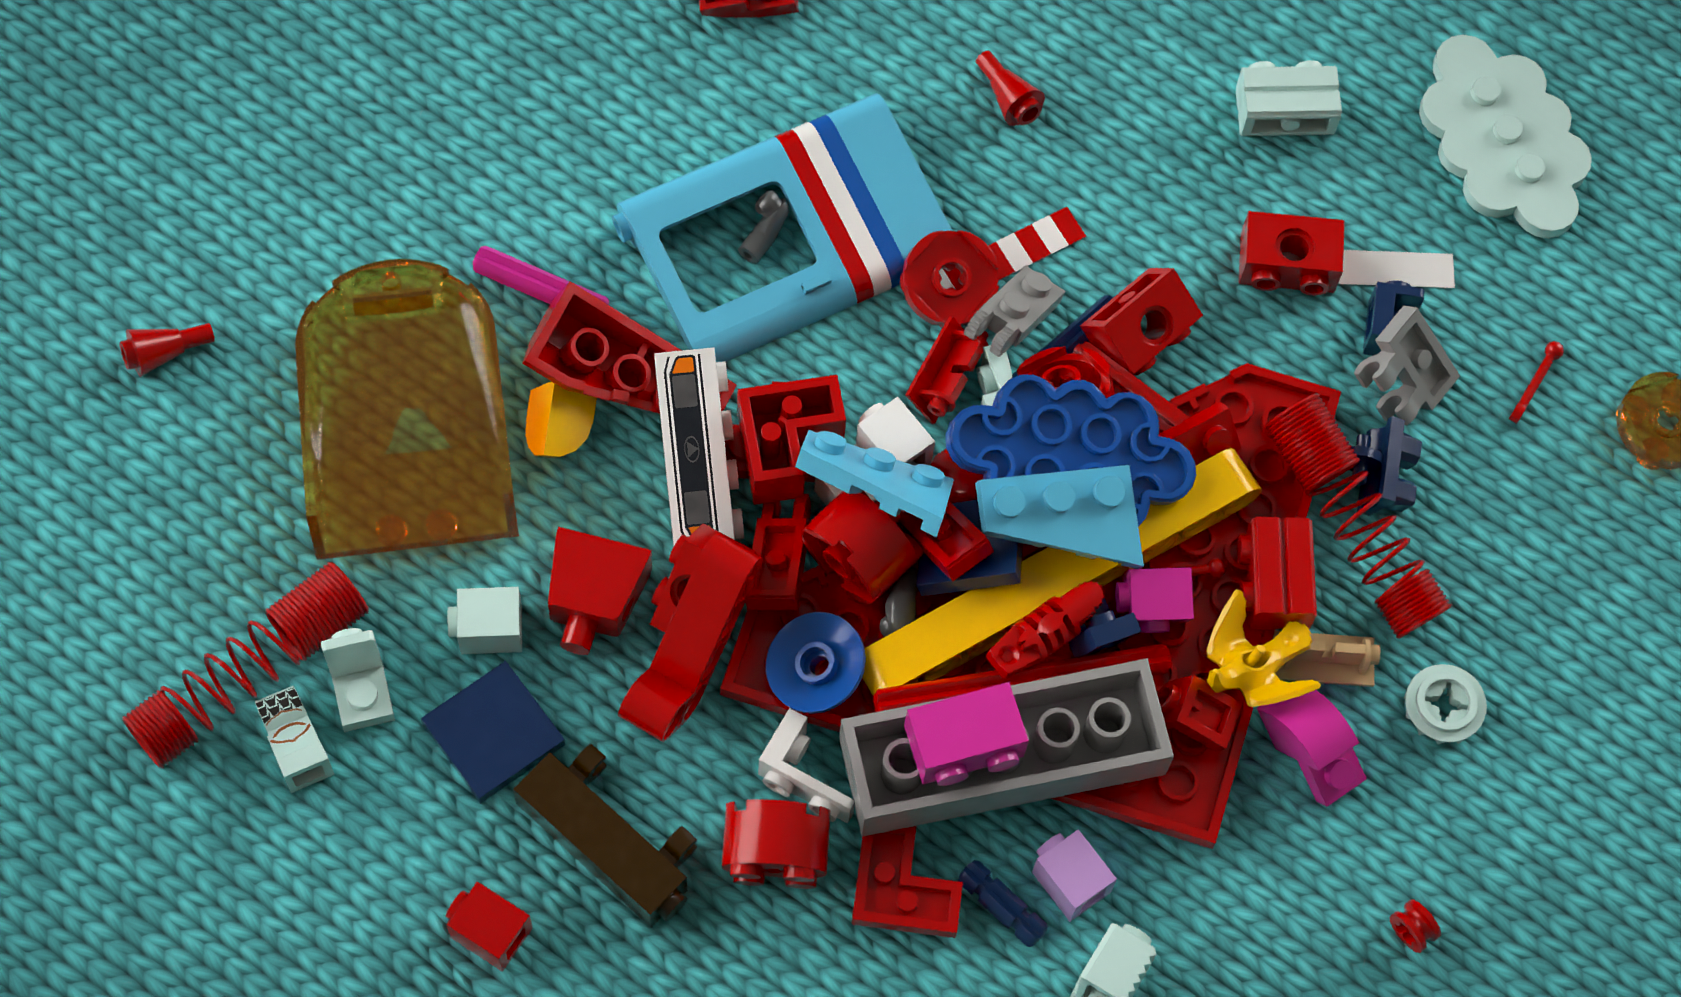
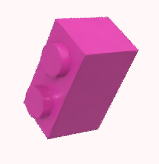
[904,682,1029,786]

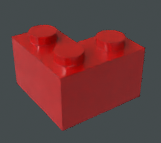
[737,375,846,505]

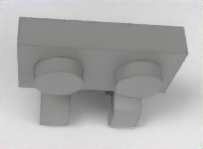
[1354,305,1460,426]

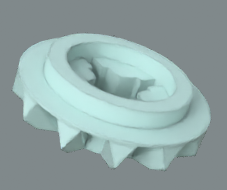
[1404,664,1487,744]

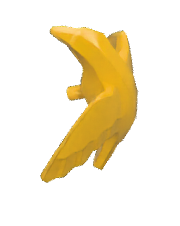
[1206,589,1321,707]

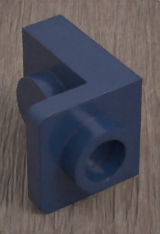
[1363,280,1425,356]
[1068,598,1142,658]

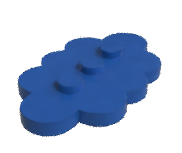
[945,374,1196,527]

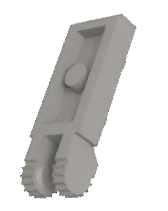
[964,266,1066,357]

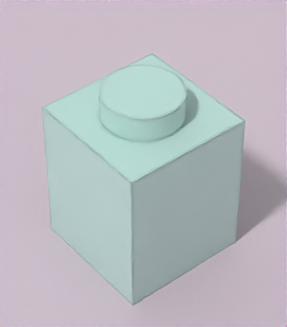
[447,587,522,654]

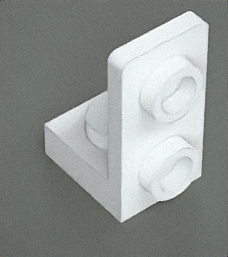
[758,708,854,823]

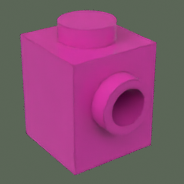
[1115,568,1194,633]

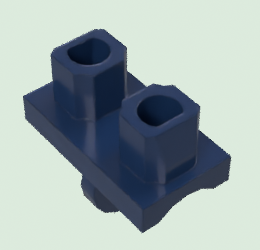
[1349,416,1422,516]

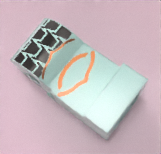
[255,686,335,793]

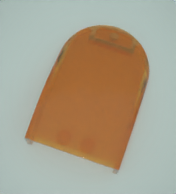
[295,259,519,560]

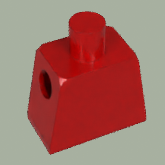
[548,527,652,655]

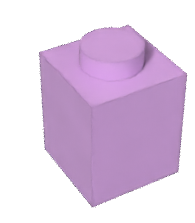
[1032,829,1117,922]

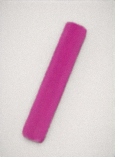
[473,246,609,305]

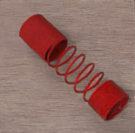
[1265,393,1452,639]
[122,562,369,769]

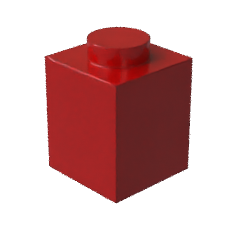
[446,881,533,972]

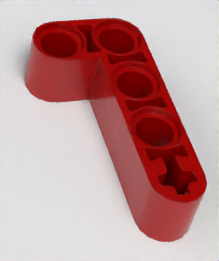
[618,532,763,742]

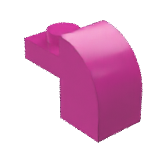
[1257,690,1367,807]

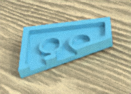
[795,430,954,537]
[975,465,1144,569]

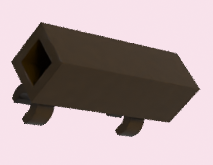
[513,743,697,928]

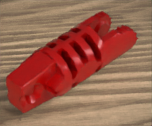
[986,580,1105,680]

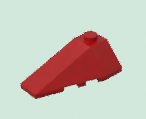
[522,281,737,414]

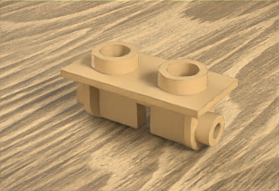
[1273,631,1380,687]

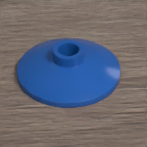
[766,612,866,714]

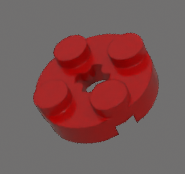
[900,230,999,328]

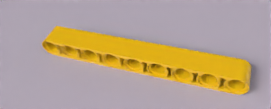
[862,448,1262,696]

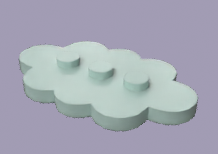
[1419,35,1592,239]

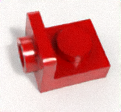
[1157,675,1242,751]

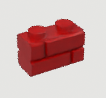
[1237,517,1317,630]

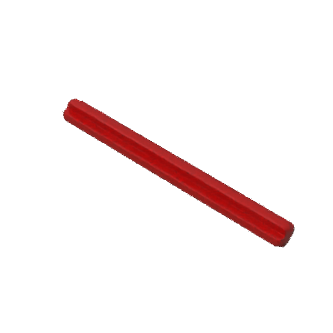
[873,644,1172,712]

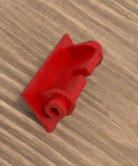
[905,316,989,424]

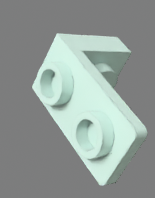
[321,628,395,732]

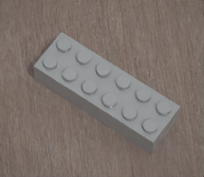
[839,658,1174,837]

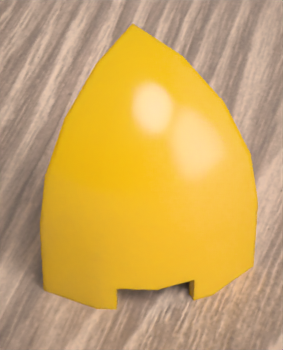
[525,381,597,458]

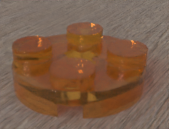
[1616,372,1681,470]

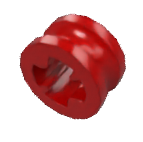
[1389,899,1441,953]

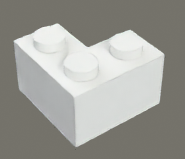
[814,397,935,506]

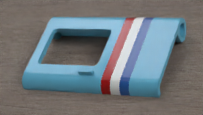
[612,93,952,362]

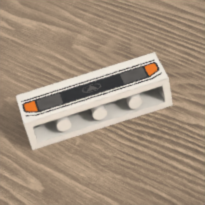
[654,347,744,545]

